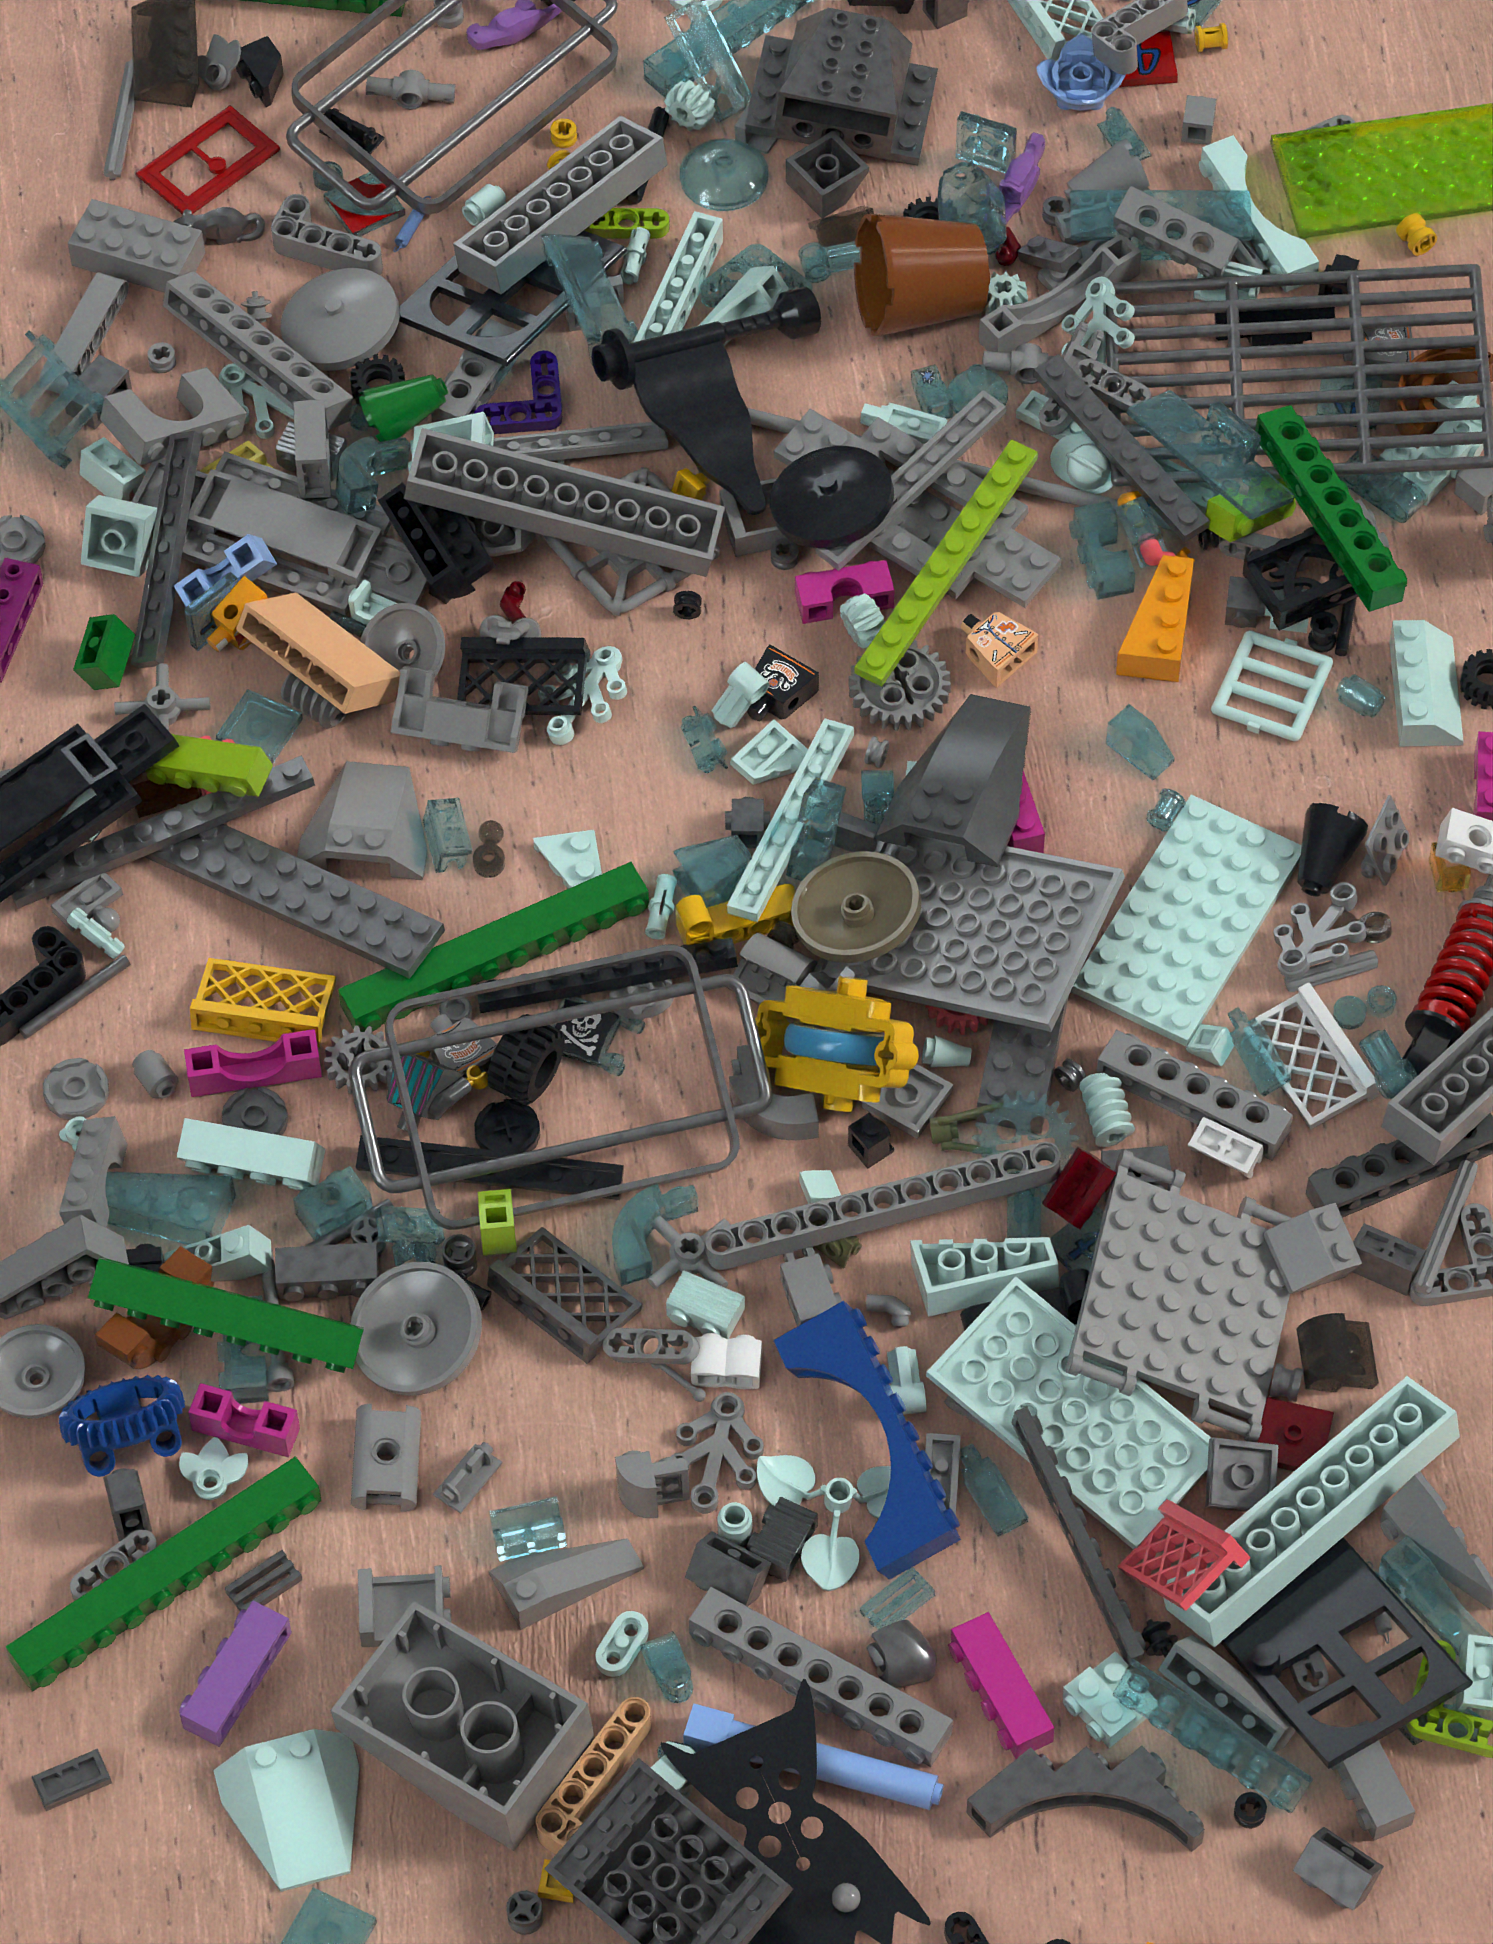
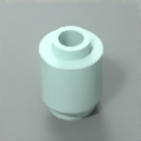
[462,184,506,226]
[717,1502,752,1547]

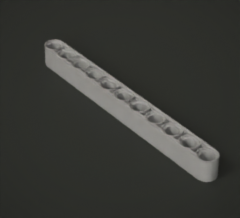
[705,1142,1060,1270]

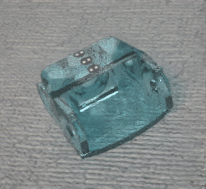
[938,161,1007,255]

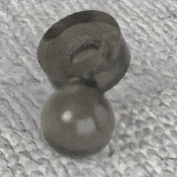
[473,820,505,878]
[1332,911,1392,944]

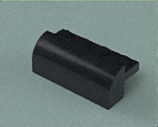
[378,482,496,599]

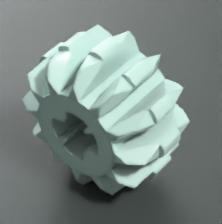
[664,80,716,132]
[983,271,1028,315]
[840,593,885,648]

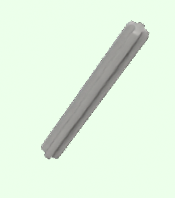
[104,59,143,180]
[1413,1160,1478,1295]

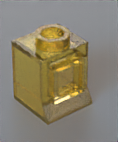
[1429,842,1471,892]

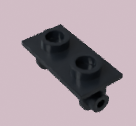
[319,108,385,155]

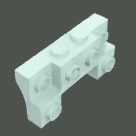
[1379,380,1484,506]

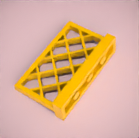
[190,958,336,1048]

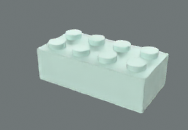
[177,1118,326,1192]

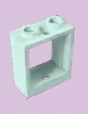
[408,412,494,472]

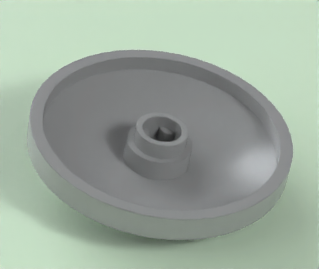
[281,268,400,371]
[350,1261,482,1396]

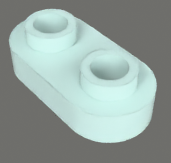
[595,1611,649,1677]

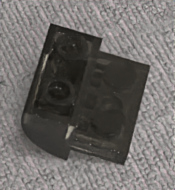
[1296,1313,1379,1392]

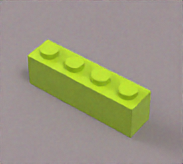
[145,734,273,797]

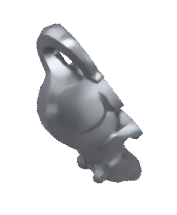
[173,207,265,245]

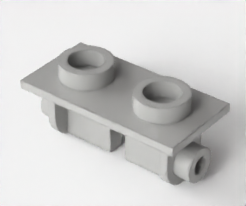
[433,1442,502,1514]

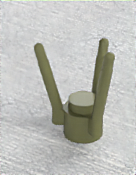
[930,1102,1003,1154]

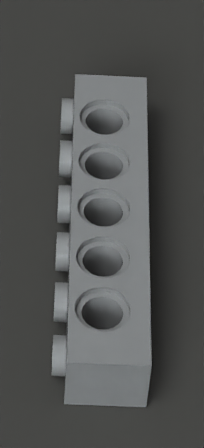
[1097,1029,1293,1161]

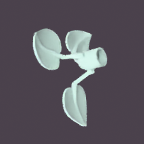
[757,1455,891,1591]

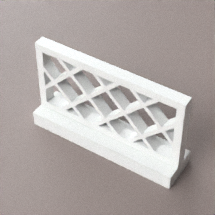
[1242,982,1379,1130]

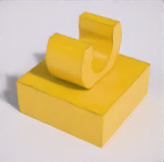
[671,467,710,501]

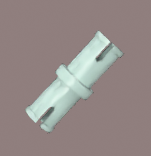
[619,227,650,285]
[645,874,677,940]

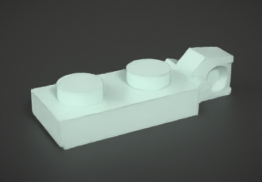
[860,402,948,444]

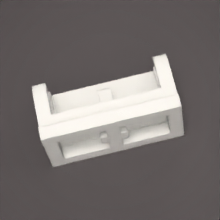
[1188,1117,1264,1178]

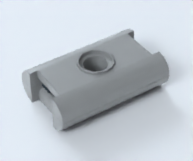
[351,1404,421,1512]

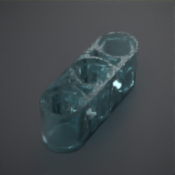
[1338,450,1427,523]

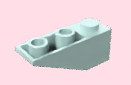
[164,1225,272,1281]

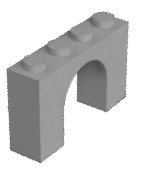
[100,367,247,465]

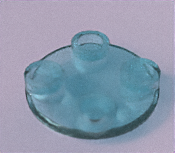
[947,364,1008,413]

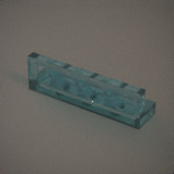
[664,0,752,123]

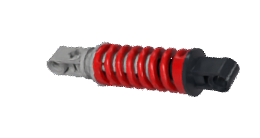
[1399,874,1493,1077]

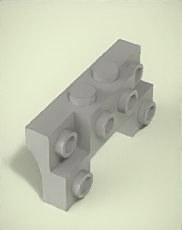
[391,666,528,753]

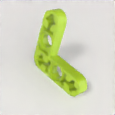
[585,208,670,239]
[1406,1640,1493,1758]

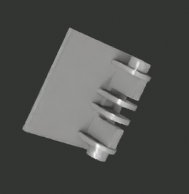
[1361,795,1409,886]

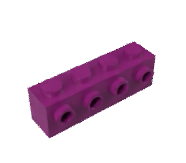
[0,558,44,683]

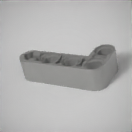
[1091,0,1188,75]
[271,194,383,275]

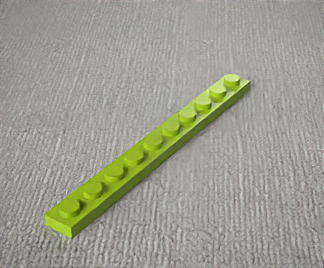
[854,439,1038,687]

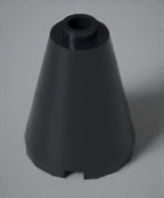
[1297,803,1368,897]

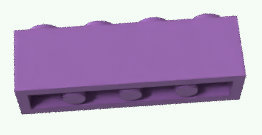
[179,1600,292,1747]

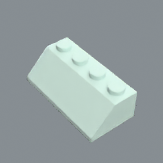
[1389,620,1464,747]

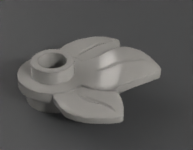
[194,34,241,91]

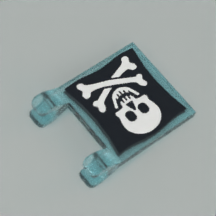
[550,997,645,1076]

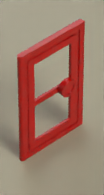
[136,105,280,215]

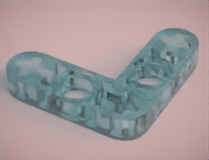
[700,244,812,308]

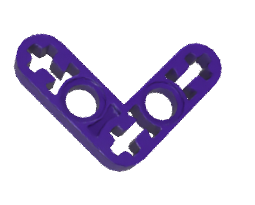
[474,350,563,434]

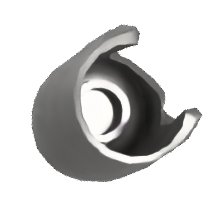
[867,1620,936,1688]

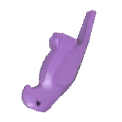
[467,0,562,50]
[991,132,1045,232]

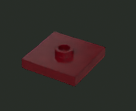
[1257,1397,1334,1471]

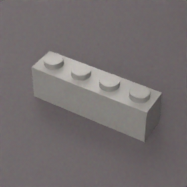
[1158,1635,1296,1757]

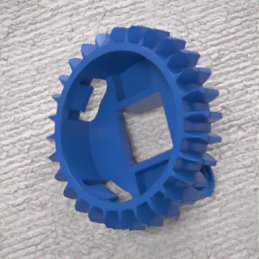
[59,1375,185,1477]

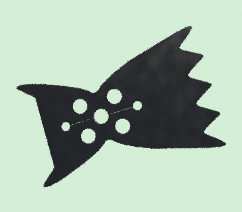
[661,1679,931,1944]

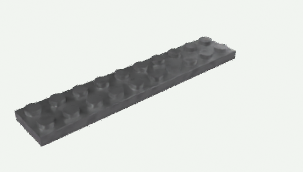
[144,804,445,979]

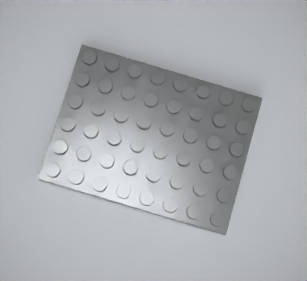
[813,834,1125,1032]

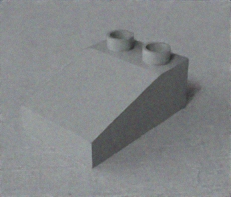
[331,1601,595,1851]

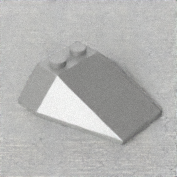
[297,761,427,880]

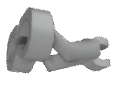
[480,615,541,645]

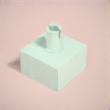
[80,495,157,577]

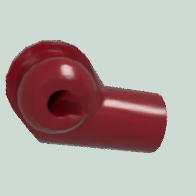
[995,227,1021,266]
[500,581,526,624]

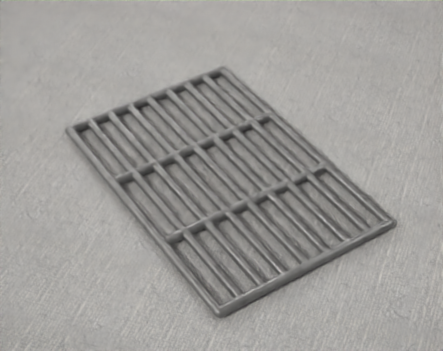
[1106,264,1493,486]

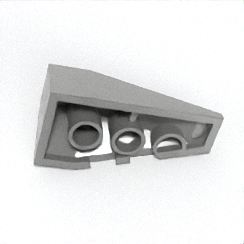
[1380,1472,1493,1610]
[489,1538,644,1630]

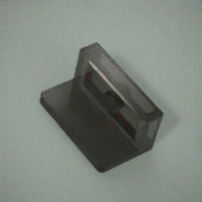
[808,206,874,254]

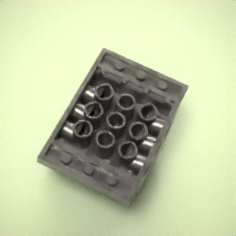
[745,8,938,166]
[545,1758,793,1944]

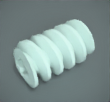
[1079,1073,1135,1147]

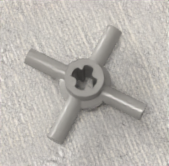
[114,663,211,731]
[647,1216,730,1289]

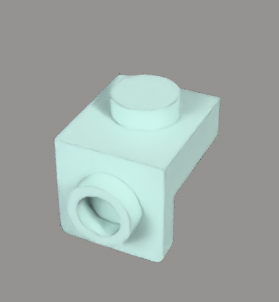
[348,580,398,626]

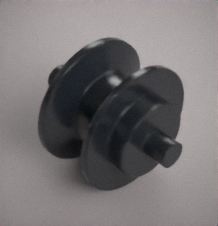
[1141,1619,1178,1658]

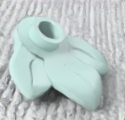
[179,1437,248,1500]

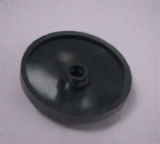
[770,446,894,548]

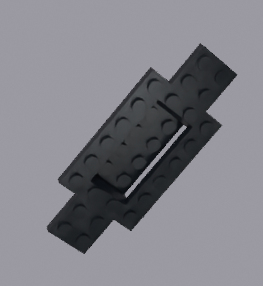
[0,704,179,903]

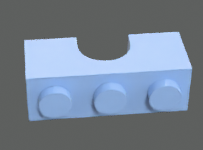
[173,534,277,616]

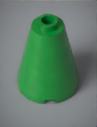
[359,374,448,447]

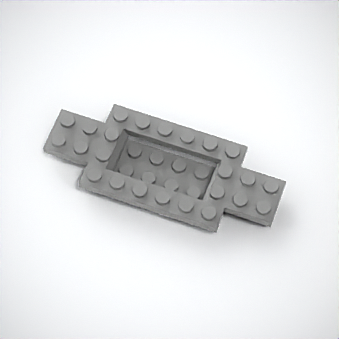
[774,408,1061,608]
[131,451,429,616]

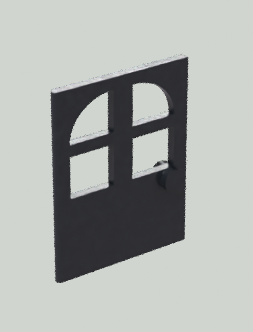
[399,230,627,366]
[1220,1537,1473,1769]

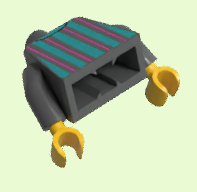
[386,1041,488,1132]

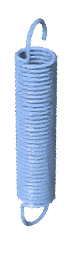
[393,196,431,252]

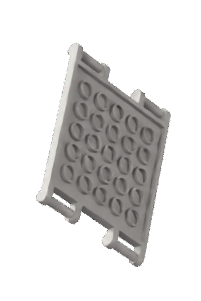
[1066,1149,1292,1442]

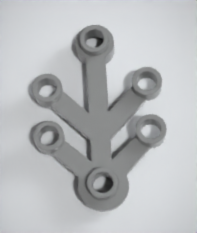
[1273,882,1367,977]
[671,1392,764,1514]

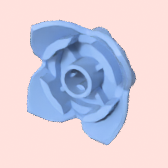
[1036,33,1126,111]

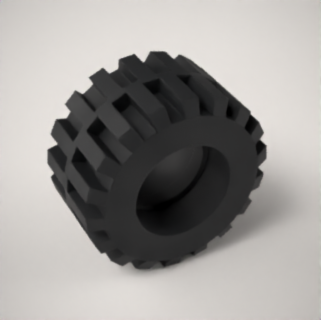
[487,1014,565,1105]

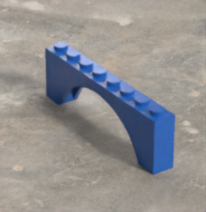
[774,1301,961,1580]

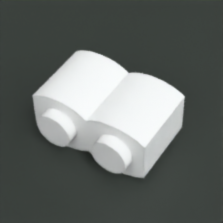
[691,1333,762,1389]

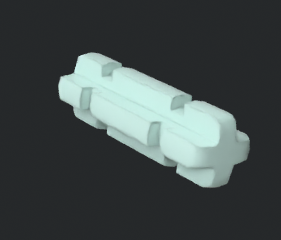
[67,908,125,959]

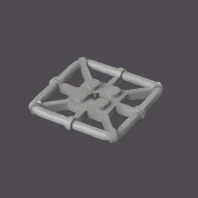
[543,467,720,616]

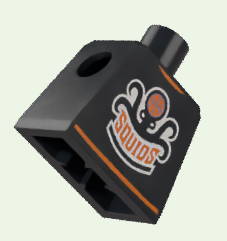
[747,644,819,721]

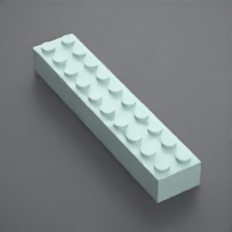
[1163,1376,1460,1647]

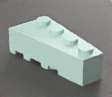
[910,1237,1059,1317]

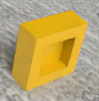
[538,1859,575,1903]

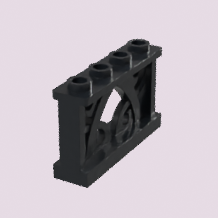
[1243,527,1359,631]

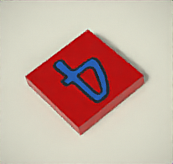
[1119,31,1178,87]

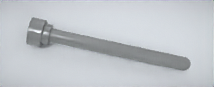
[262,1248,294,1392]

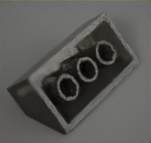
[131,0,199,108]

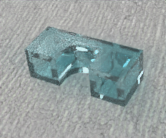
[1069,500,1135,600]
[786,777,846,881]
[217,1295,269,1404]

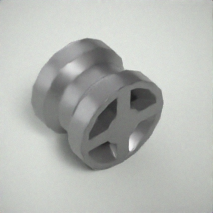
[351,1217,386,1256]
[1269,1363,1303,1402]
[506,1890,543,1935]

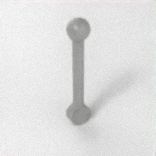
[650,1363,706,1402]

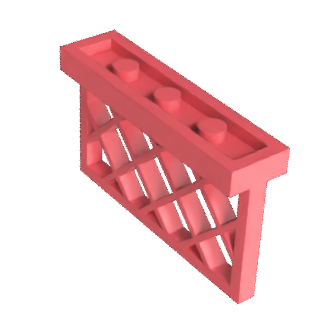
[1117,1499,1251,1611]

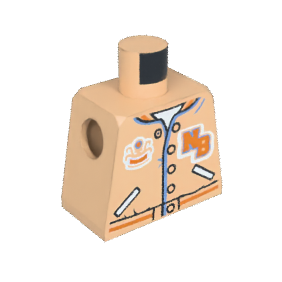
[961,612,1038,688]

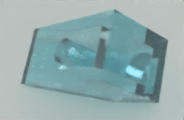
[1106,704,1175,780]

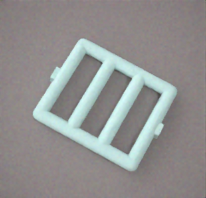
[1211,630,1333,741]

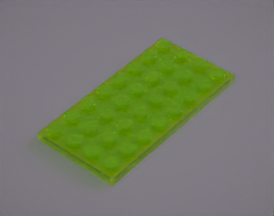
[1270,103,1493,239]

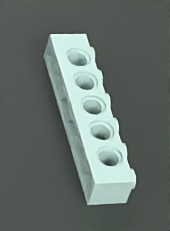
[634,211,723,342]

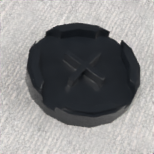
[474,1099,540,1153]

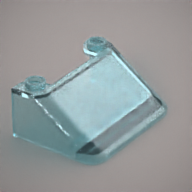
[540,233,638,366]

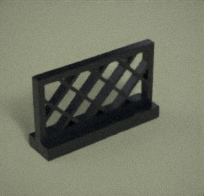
[457,637,590,715]

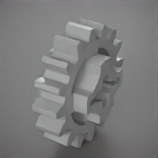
[324,1026,392,1094]

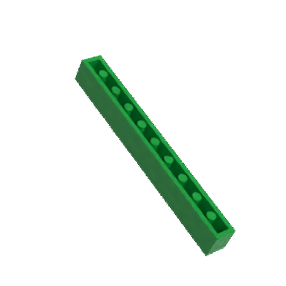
[338,862,649,1032]
[5,1456,321,1692]

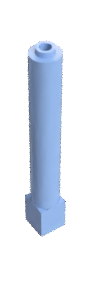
[683,1703,944,1810]

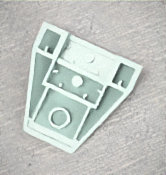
[213,1729,360,1892]

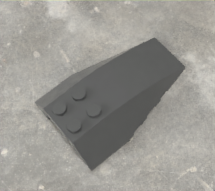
[876,694,1031,867]

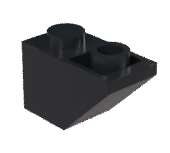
[236,36,283,107]

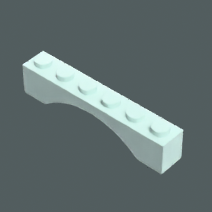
[1199,135,1319,293]
[699,266,789,346]

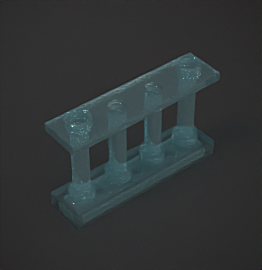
[0,330,104,469]

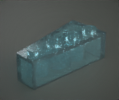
[106,1172,236,1245]

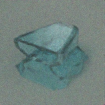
[672,835,752,908]

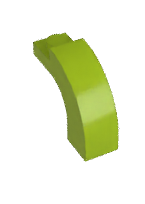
[478,1189,517,1256]

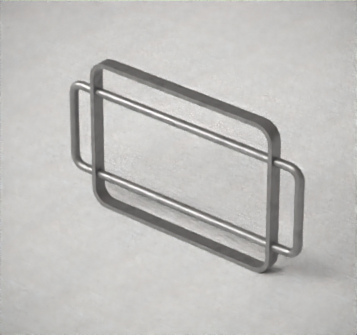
[286,0,618,214]
[348,944,772,1230]

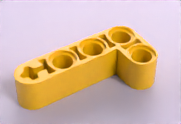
[675,884,796,945]

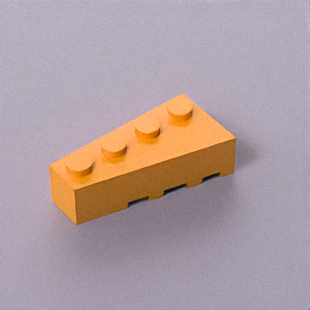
[1116,555,1194,682]

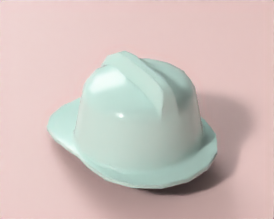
[1050,434,1113,494]

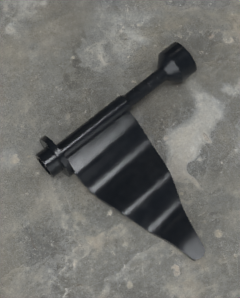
[592,286,821,515]

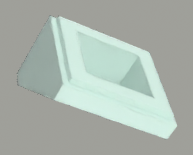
[1186,1024,1235,1066]
[799,1170,841,1204]

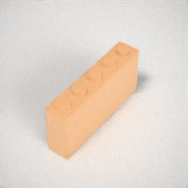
[236,592,400,714]

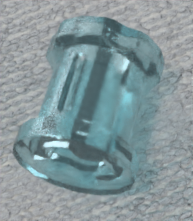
[1146,788,1186,831]

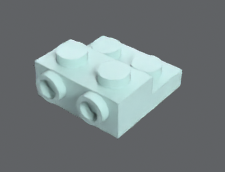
[1062,1651,1163,1748]

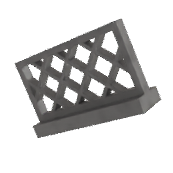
[487,1227,642,1364]

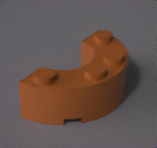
[1395,347,1493,449]
[95,1246,214,1369]

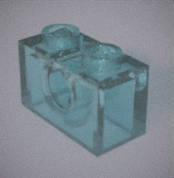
[293,1166,373,1241]

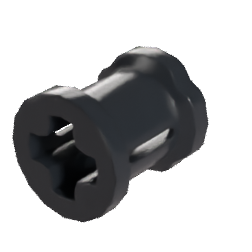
[1308,611,1339,652]

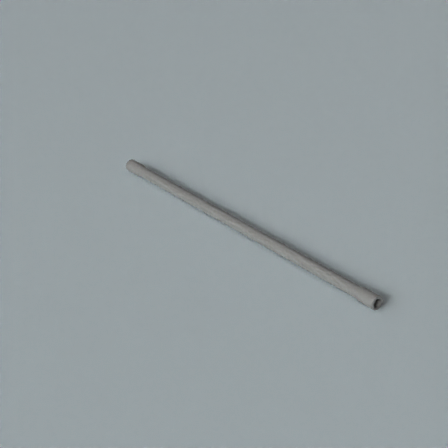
[748,408,1173,531]

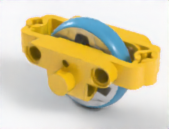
[755,976,919,1112]

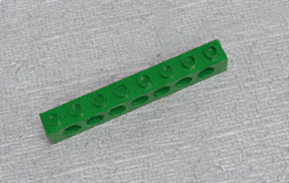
[1254,405,1407,612]

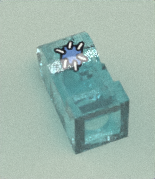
[911,364,954,419]

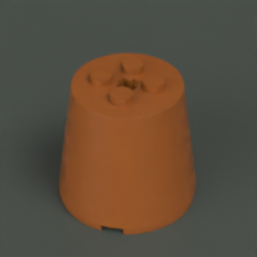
[854,214,990,337]

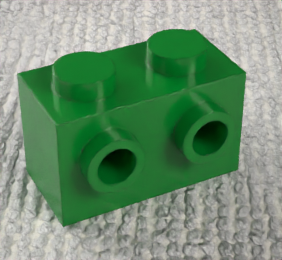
[73,614,136,690]

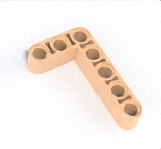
[536,1697,651,1855]

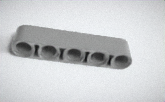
[39,272,129,395]

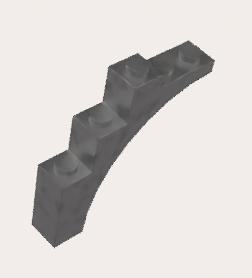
[966,1746,1205,1852]

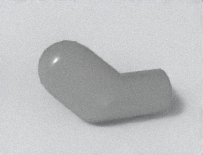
[866,1294,911,1327]

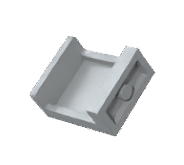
[358,1565,451,1647]

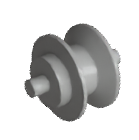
[241,291,272,324]

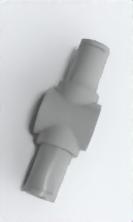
[366,70,455,110]
[982,343,1054,384]

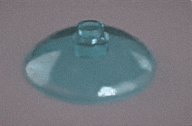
[680,138,769,211]

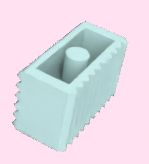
[666,1271,745,1339]

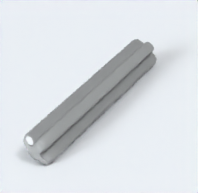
[1284,950,1378,992]

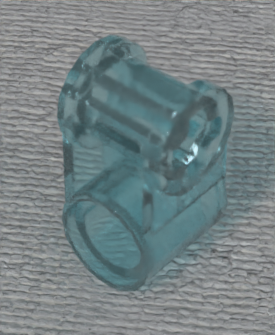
[861,770,894,826]
[640,1631,693,1703]

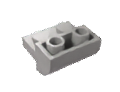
[727,933,818,1004]
[615,1451,690,1518]

